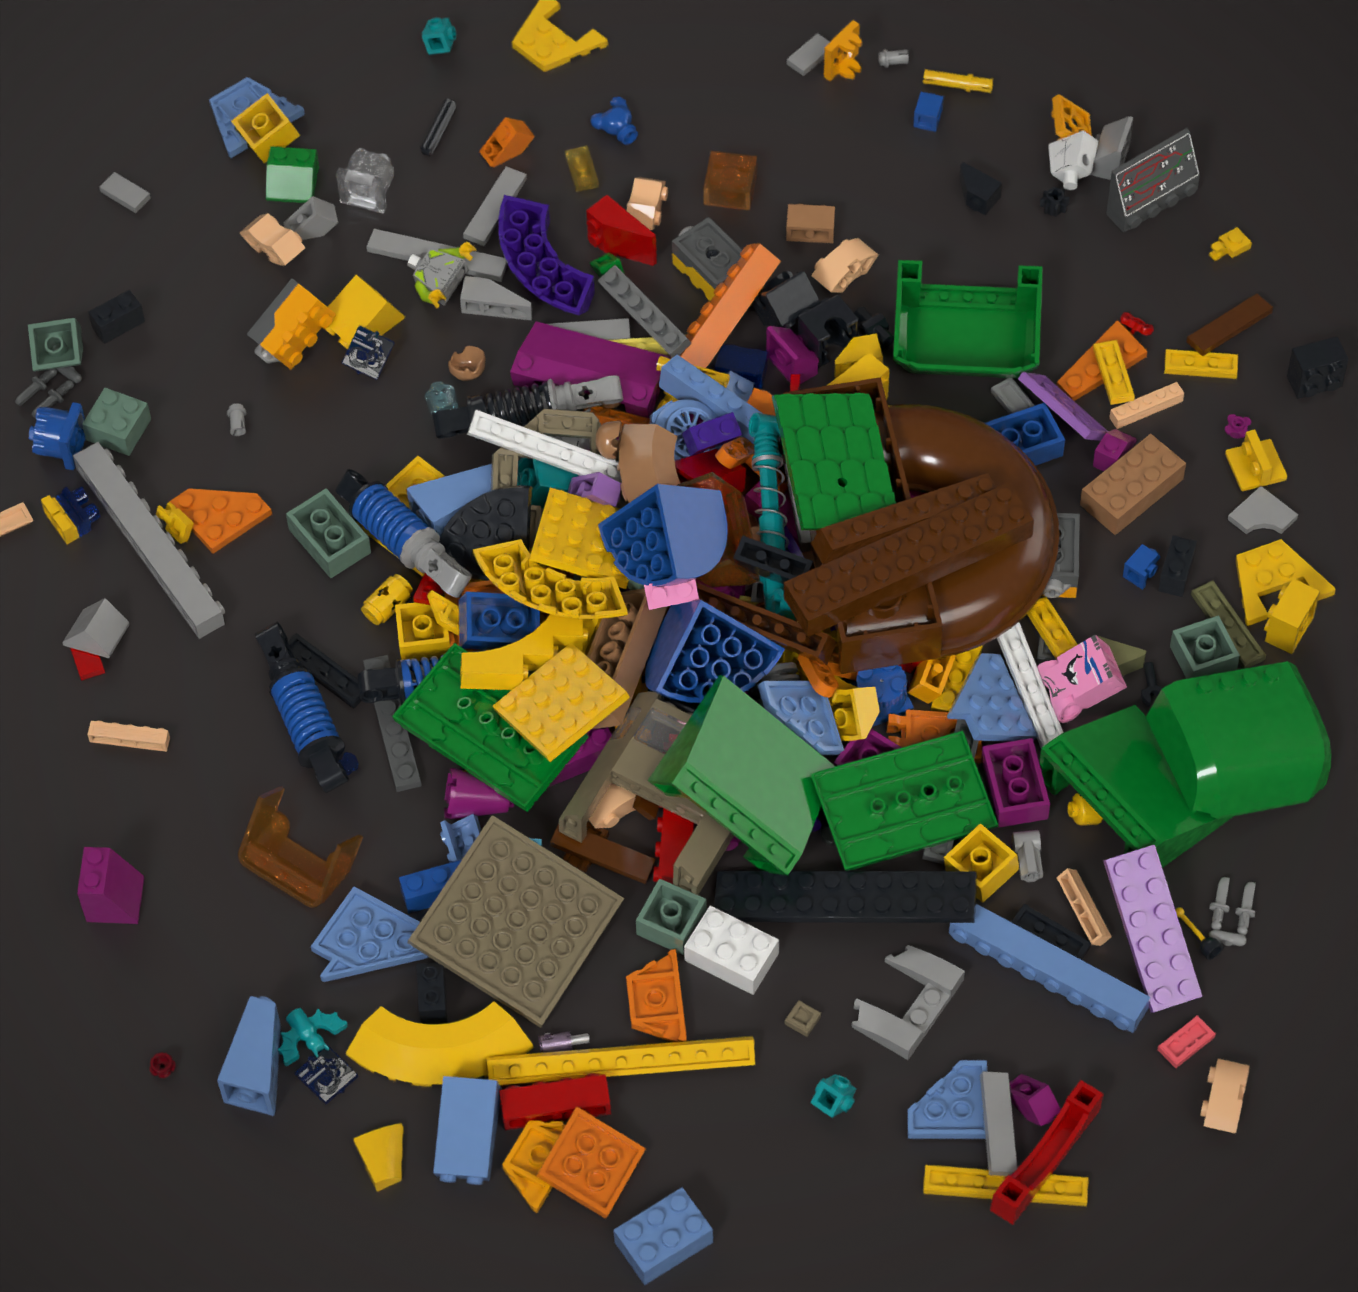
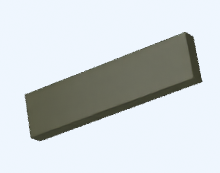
[1191,581,1266,669]

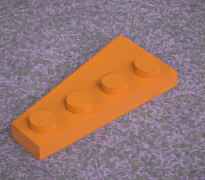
[1057,320,1147,401]

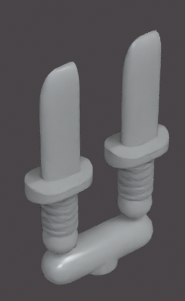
[1209,877,1256,946]

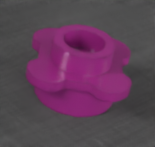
[1225,414,1251,439]

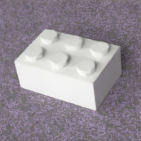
[684,906,779,995]

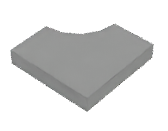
[1228,486,1298,534]

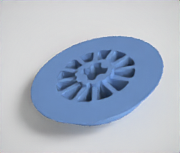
[655,399,722,461]

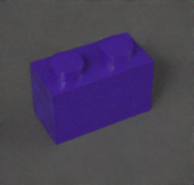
[682,412,742,456]

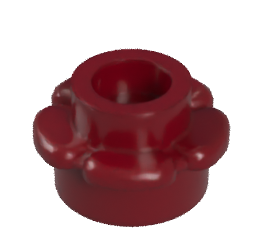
[149,1053,176,1078]

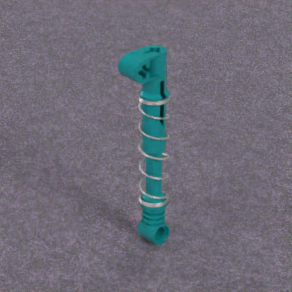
[748,413,796,620]

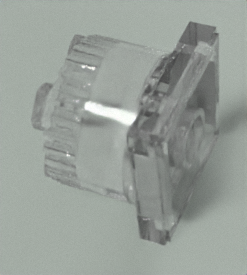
[336,148,394,213]

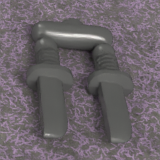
[15,366,82,418]

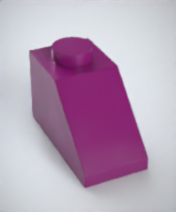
[1093,429,1137,471]
[1009,1074,1061,1126]

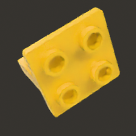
[1225,430,1287,491]

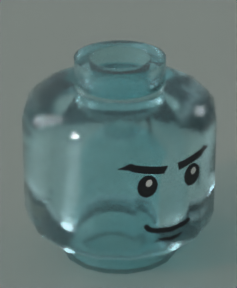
[425,381,459,415]

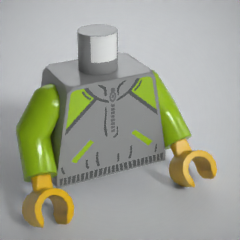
[407,242,476,308]

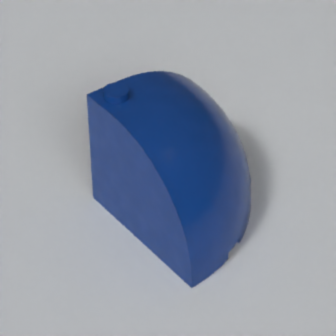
[598,484,728,586]
[645,600,785,703]

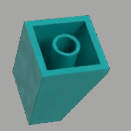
[517,458,580,508]

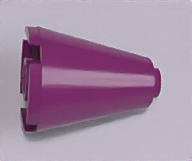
[444,768,514,819]

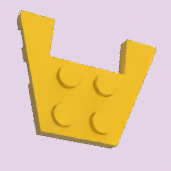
[512,0,608,72]
[1236,539,1336,626]

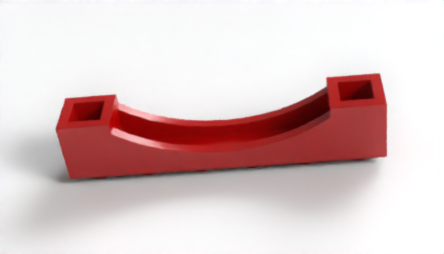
[990,1080,1104,1225]

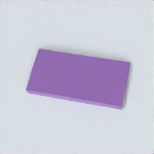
[1018,372,1109,441]

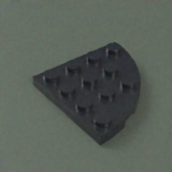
[439,485,532,580]

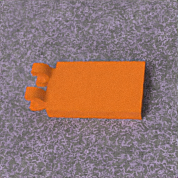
[886,710,982,763]

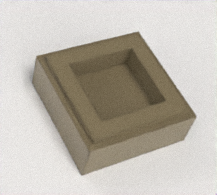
[785,1000,821,1037]

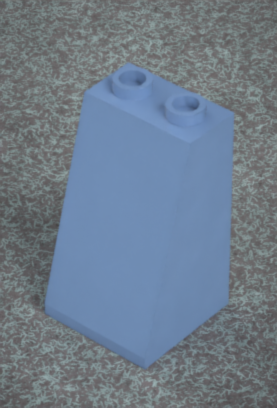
[407,464,492,537]
[217,996,281,1116]
[434,1076,502,1185]

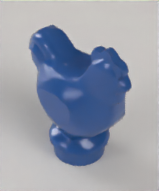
[591,97,638,145]

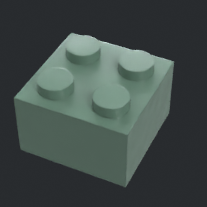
[82,388,151,456]
[1170,615,1240,679]
[636,879,706,955]

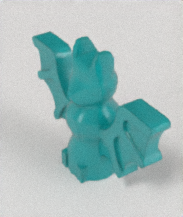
[278,1008,348,1066]

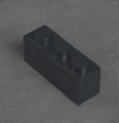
[733,536,815,584]

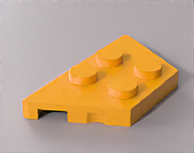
[502,1121,566,1213]

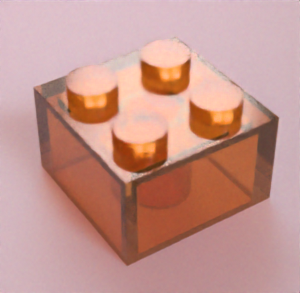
[704,151,757,210]

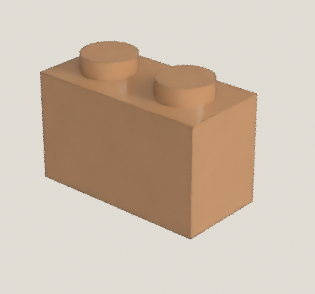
[786,204,835,243]

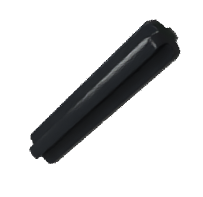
[421,99,456,156]

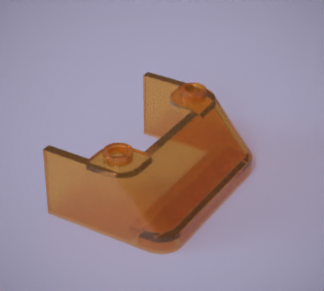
[677,472,760,587]
[238,786,363,908]

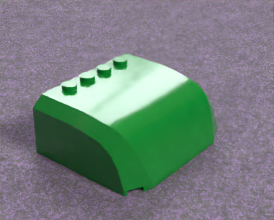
[893,260,1043,378]
[1146,661,1332,819]

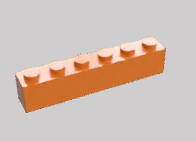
[671,243,781,368]

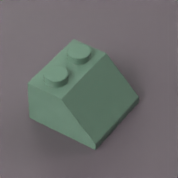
[28,318,83,372]

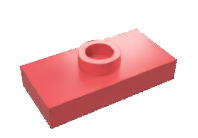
[1158,1015,1216,1068]

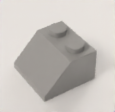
[1091,116,1133,180]

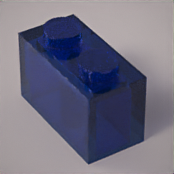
[715,344,768,389]

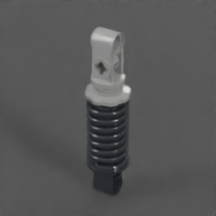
[432,375,624,441]

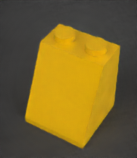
[325,275,405,352]

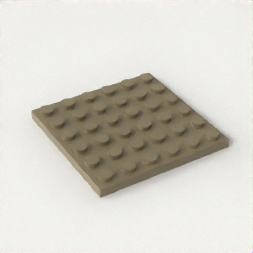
[407,815,624,1028]

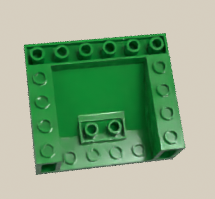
[647,675,836,875]
[1039,705,1234,868]

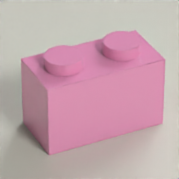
[644,579,699,610]

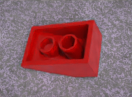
[586,195,657,266]

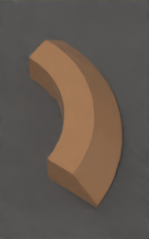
[617,424,681,503]

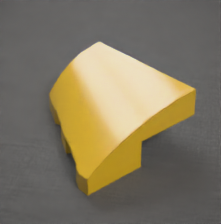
[353,1123,404,1192]

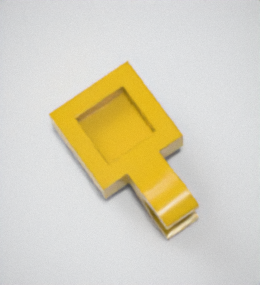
[1209,227,1252,261]
[155,502,194,544]

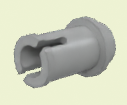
[879,49,908,68]
[227,404,246,436]

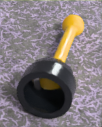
[1175,907,1223,960]

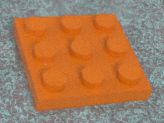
[536,1107,646,1218]

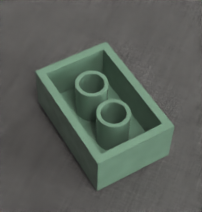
[286,488,371,578]

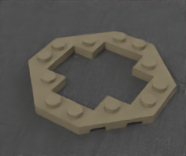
[491,409,629,550]

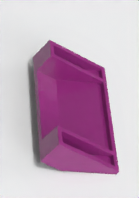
[510,321,671,418]

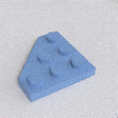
[758,681,844,755]
[907,1060,987,1139]

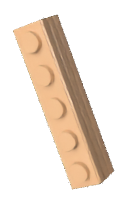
[1110,382,1184,429]
[87,721,170,752]
[1056,868,1112,946]

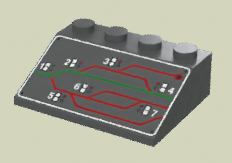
[1106,128,1200,233]

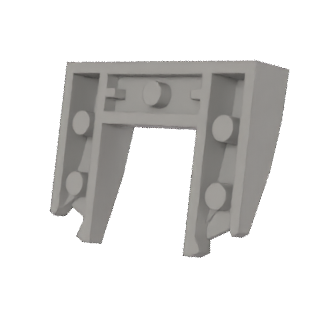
[852,945,965,1060]

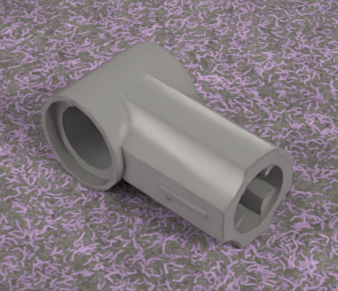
[1012,830,1043,882]

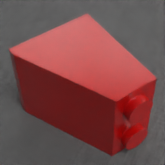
[675,449,746,506]

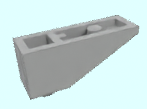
[460,276,532,320]

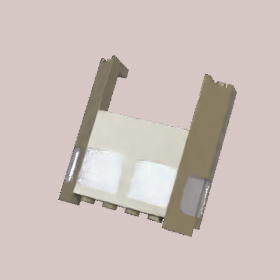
[559,691,734,895]

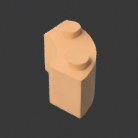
[627,177,668,230]
[239,213,305,265]
[811,238,879,293]
[589,783,636,828]
[1200,1059,1249,1133]

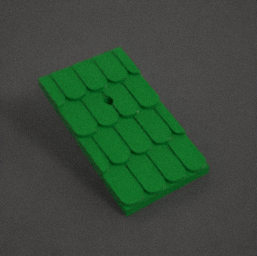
[772,393,896,530]
[392,643,589,812]
[811,731,999,871]

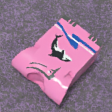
[1037,635,1127,723]

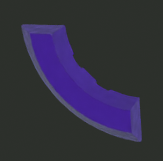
[498,195,595,315]

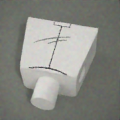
[1049,130,1098,190]

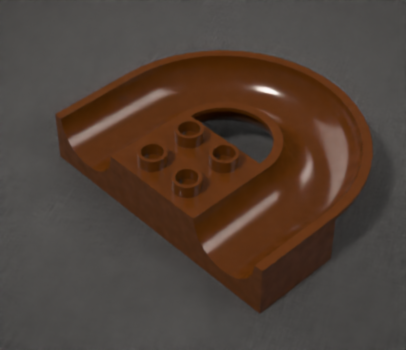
[784,377,1059,674]

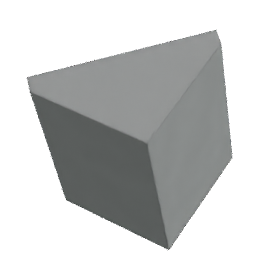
[63,598,129,658]

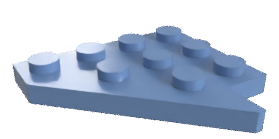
[947,653,1037,741]
[311,887,428,982]

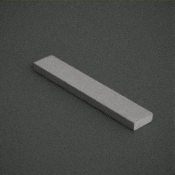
[367,229,508,282]

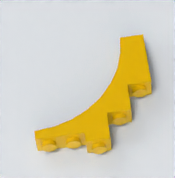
[460,578,588,690]

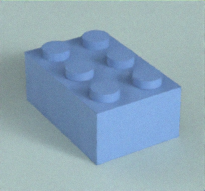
[614,1187,713,1285]

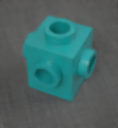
[422,18,456,55]
[811,1074,857,1118]

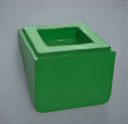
[590,252,624,278]

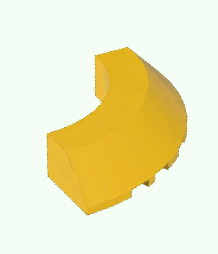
[473,539,628,619]
[776,649,880,741]
[346,1001,534,1087]

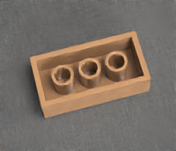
[1080,434,1186,535]

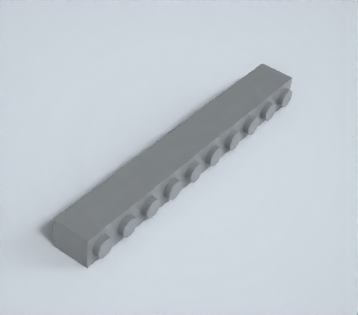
[73,442,225,639]

